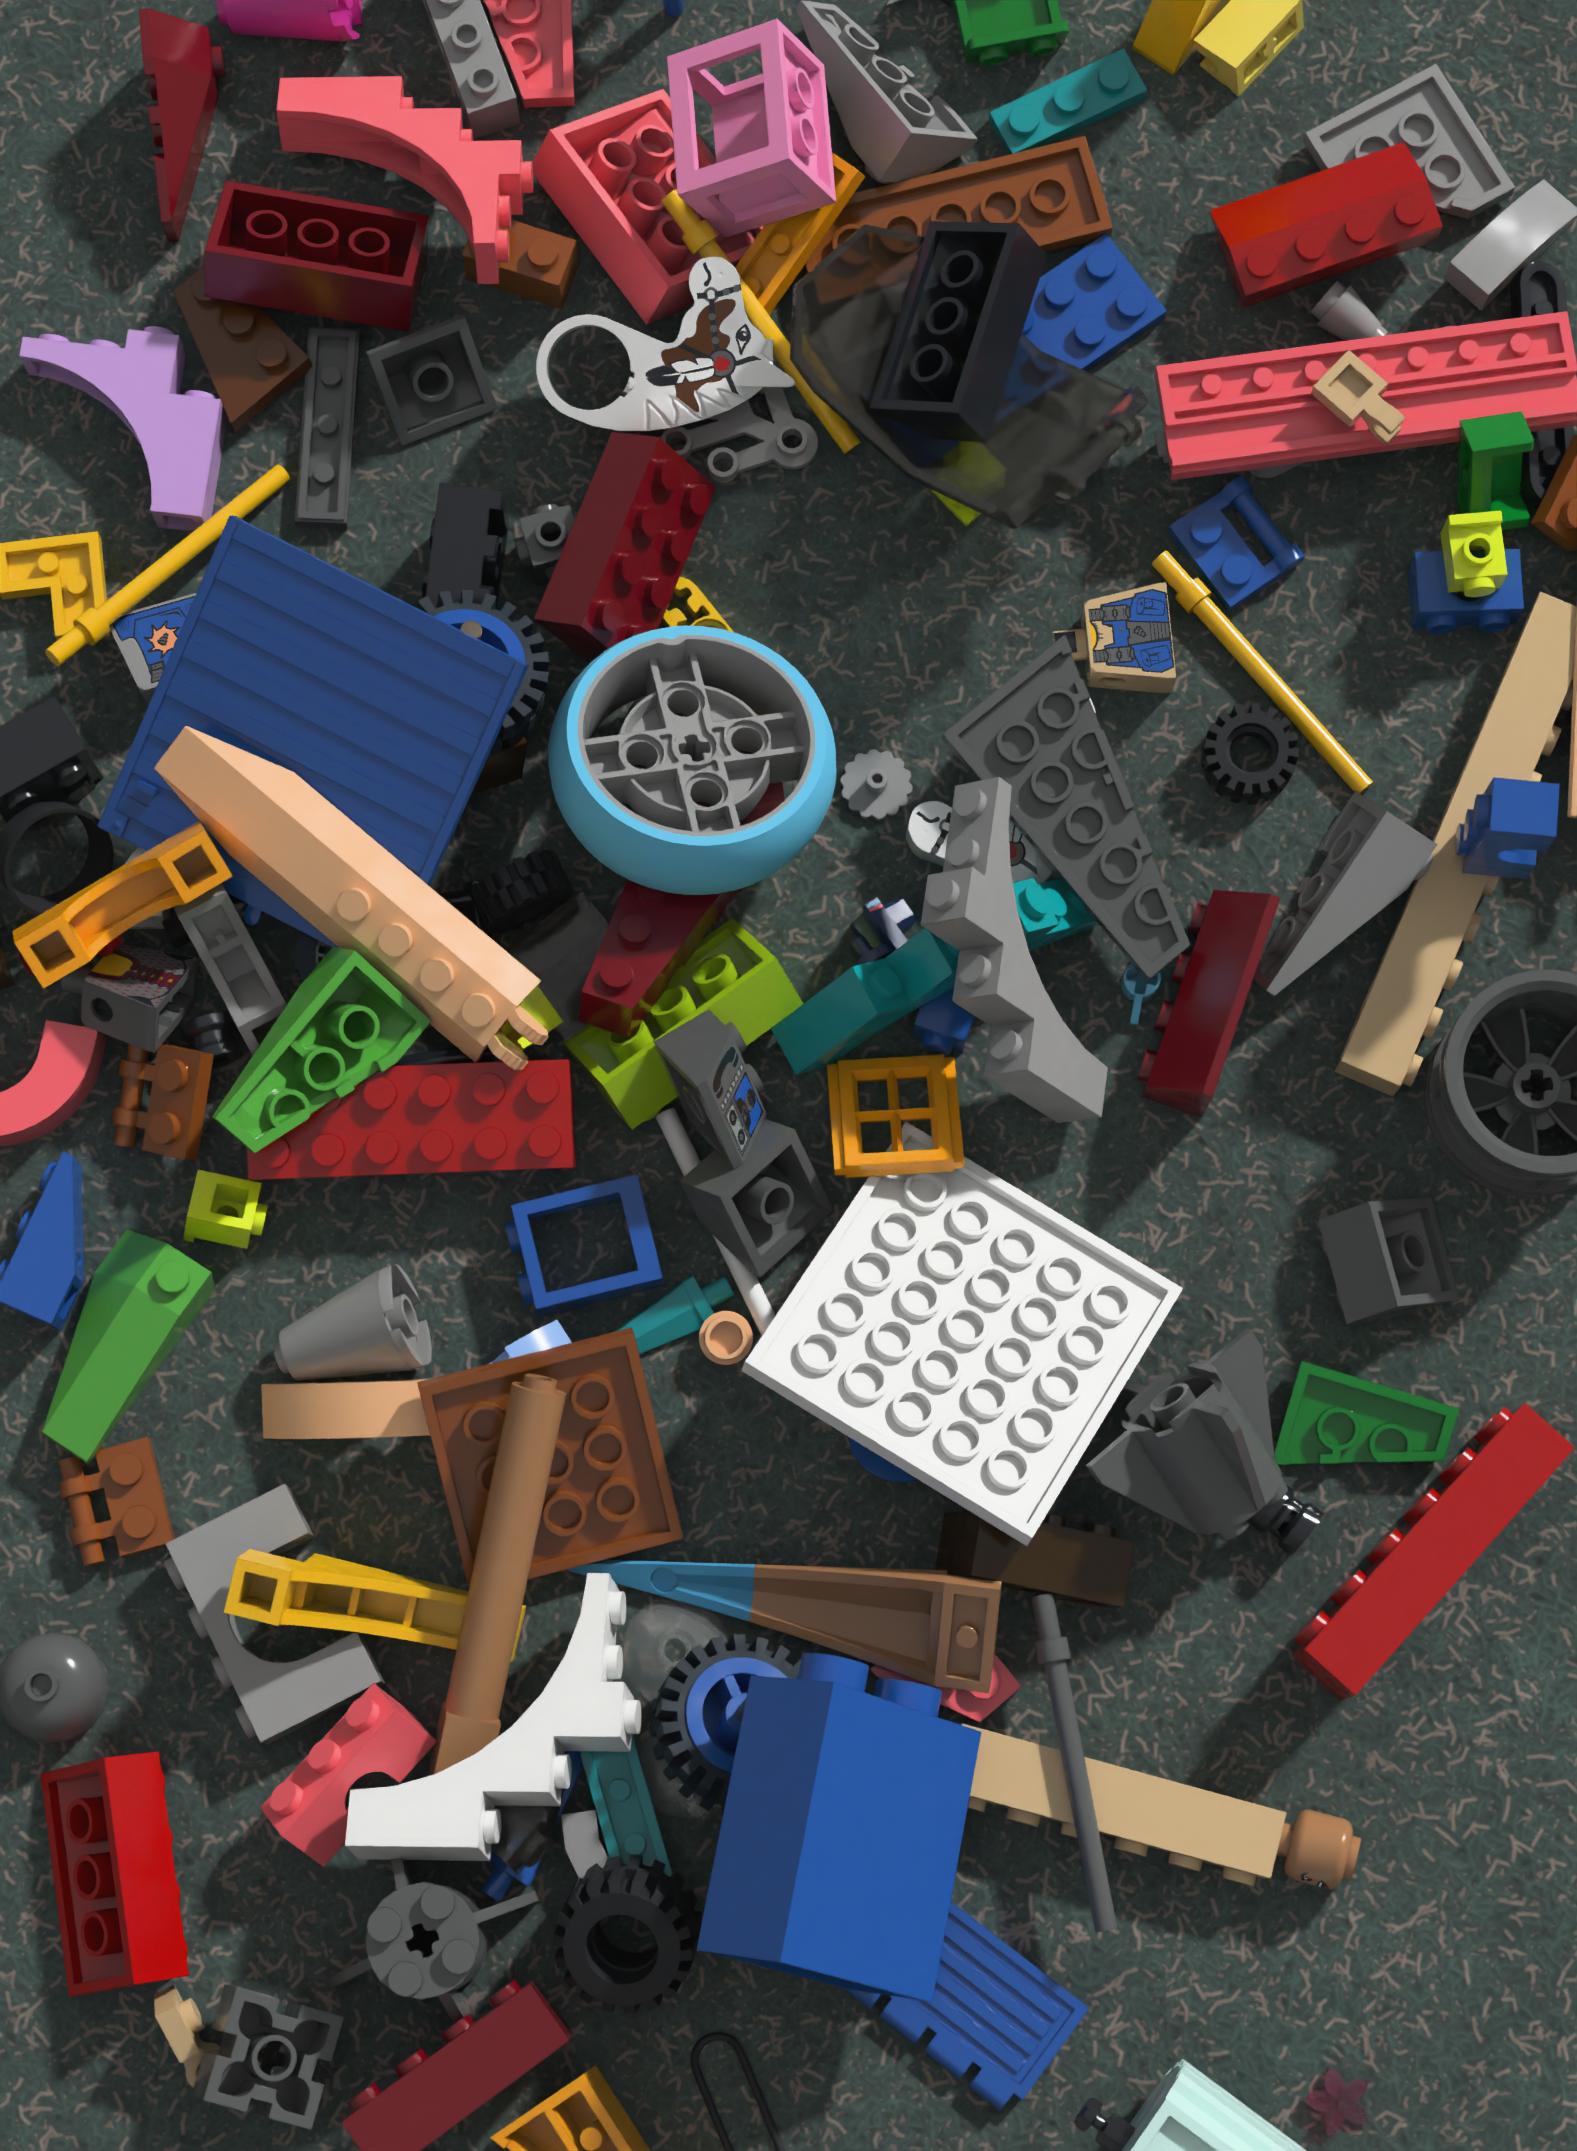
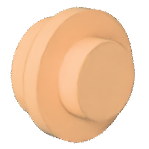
[699,1311,753,1365]

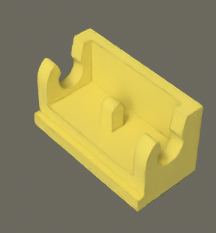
[1193,0,1304,97]

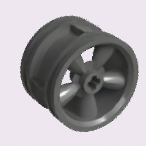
[1424,970,1577,1197]

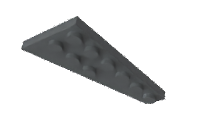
[942,635,1190,982]

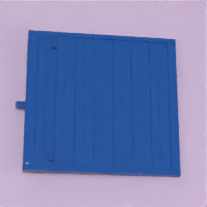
[97,515,529,947]

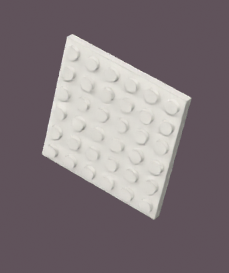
[741,1122,1183,1546]

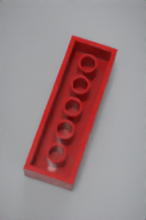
[247,1059,576,1180]
[1292,1402,1575,1701]

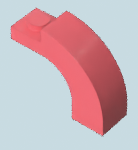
[0,1020,107,1146]

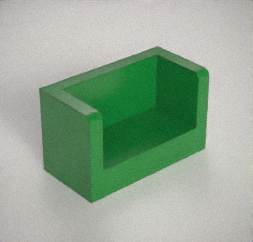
[1457,411,1534,530]

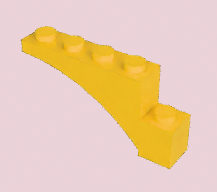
[224,1549,526,1662]

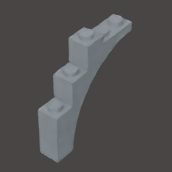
[921,777,1108,1123]

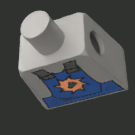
[110,593,196,706]

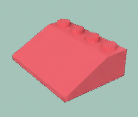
[532,89,763,325]

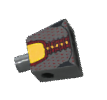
[61,944,198,1053]

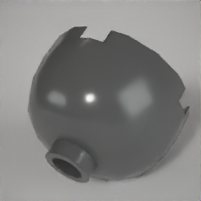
[0,1632,109,1744]

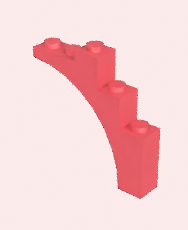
[276,76,533,284]

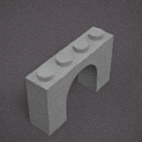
[164,1484,386,1745]

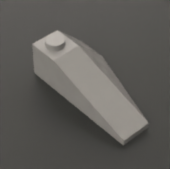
[796,0,978,184]
[1253,791,1437,996]

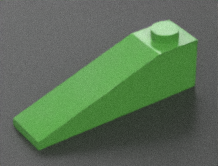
[212,946,431,1153]
[42,1229,215,1464]

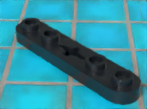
[1510,261,1574,509]

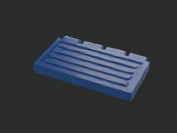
[843,1901,1089,2110]

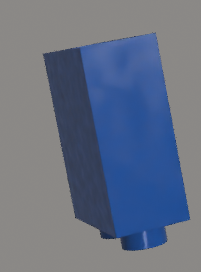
[696,1653,981,2002]

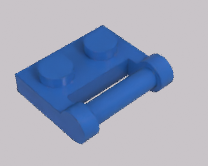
[1168,476,1305,613]

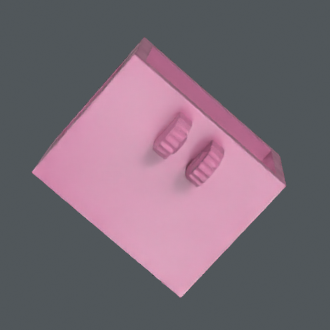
[667,19,836,238]

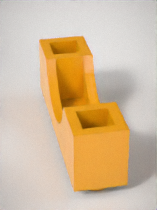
[12,820,232,989]

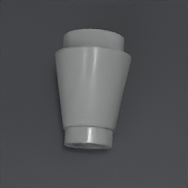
[1310,281,1388,341]

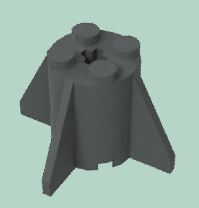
[1086,1328,1288,1540]
[327,1858,539,2023]

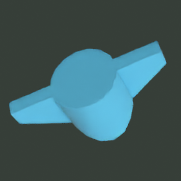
[1121,963,1161,1026]

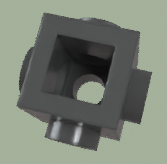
[514,504,574,586]

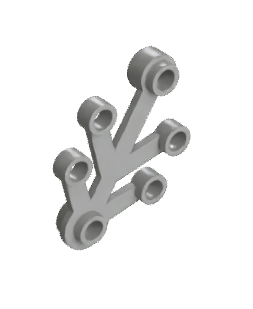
[632,360,818,483]

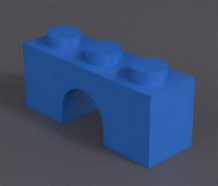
[1455,777,1560,879]

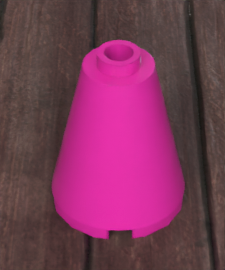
[216,0,362,42]

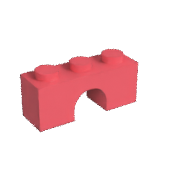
[260,1683,437,1867]

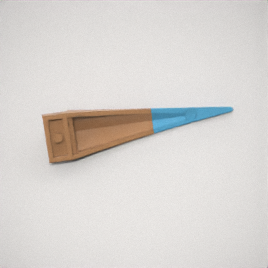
[568,1560,1002,1693]

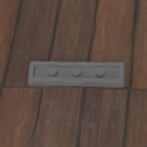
[295,327,361,529]

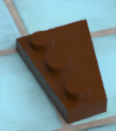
[173,266,313,433]

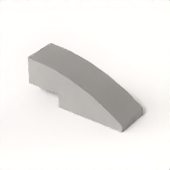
[1444,179,1577,311]

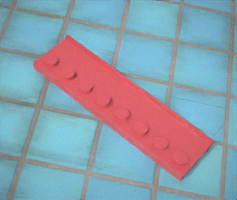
[1154,311,1577,480]

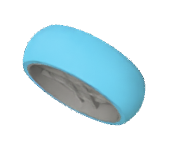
[548,626,837,895]

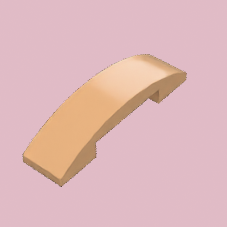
[261,1379,430,1439]

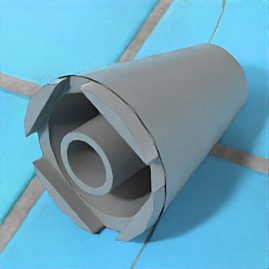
[274,1264,432,1381]

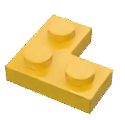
[0,531,111,640]

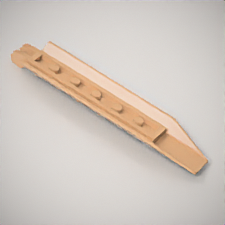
[154,726,549,1071]

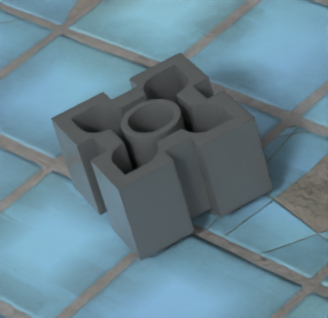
[191,1984,344,2130]

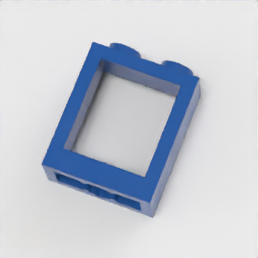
[505,1174,664,1317]

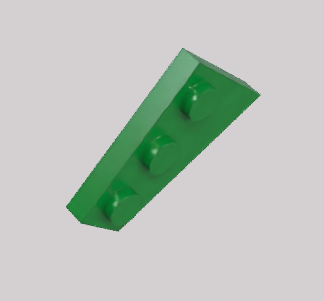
[1274,1360,1459,1465]

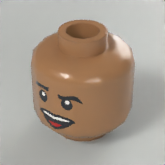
[1277,1809,1361,1890]

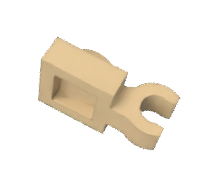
[1311,350,1405,445]
[154,1985,220,2088]

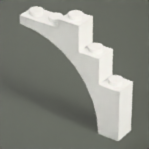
[345,1573,641,1861]

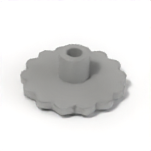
[840,749,913,821]

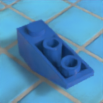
[0,1151,84,1331]

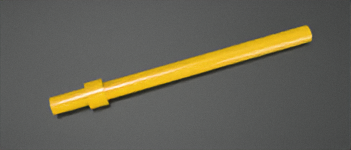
[661,189,861,454]
[45,464,290,667]
[1152,550,1373,794]

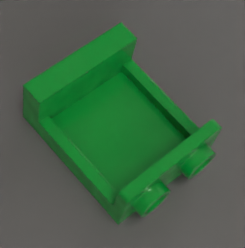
[952,0,1069,66]

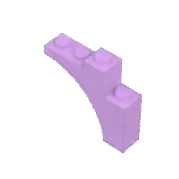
[19,326,228,532]

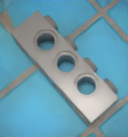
[422,0,520,139]

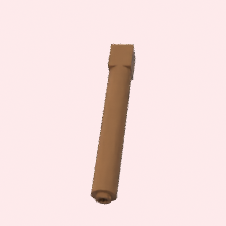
[429,1374,566,1775]

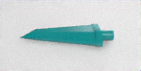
[614,1275,734,1355]

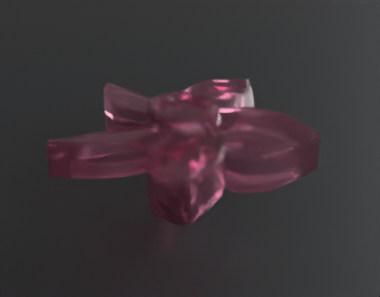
[1303,2066,1369,2136]

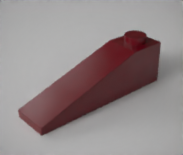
[139,8,226,242]

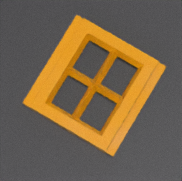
[827,1054,964,1178]

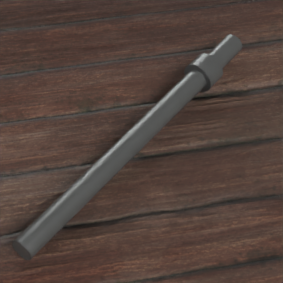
[1031,1593,1118,1933]

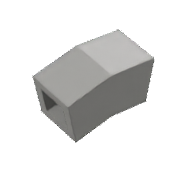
[561,1810,609,1879]

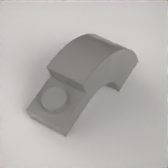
[173,883,287,1055]

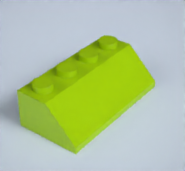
[562,918,804,1130]

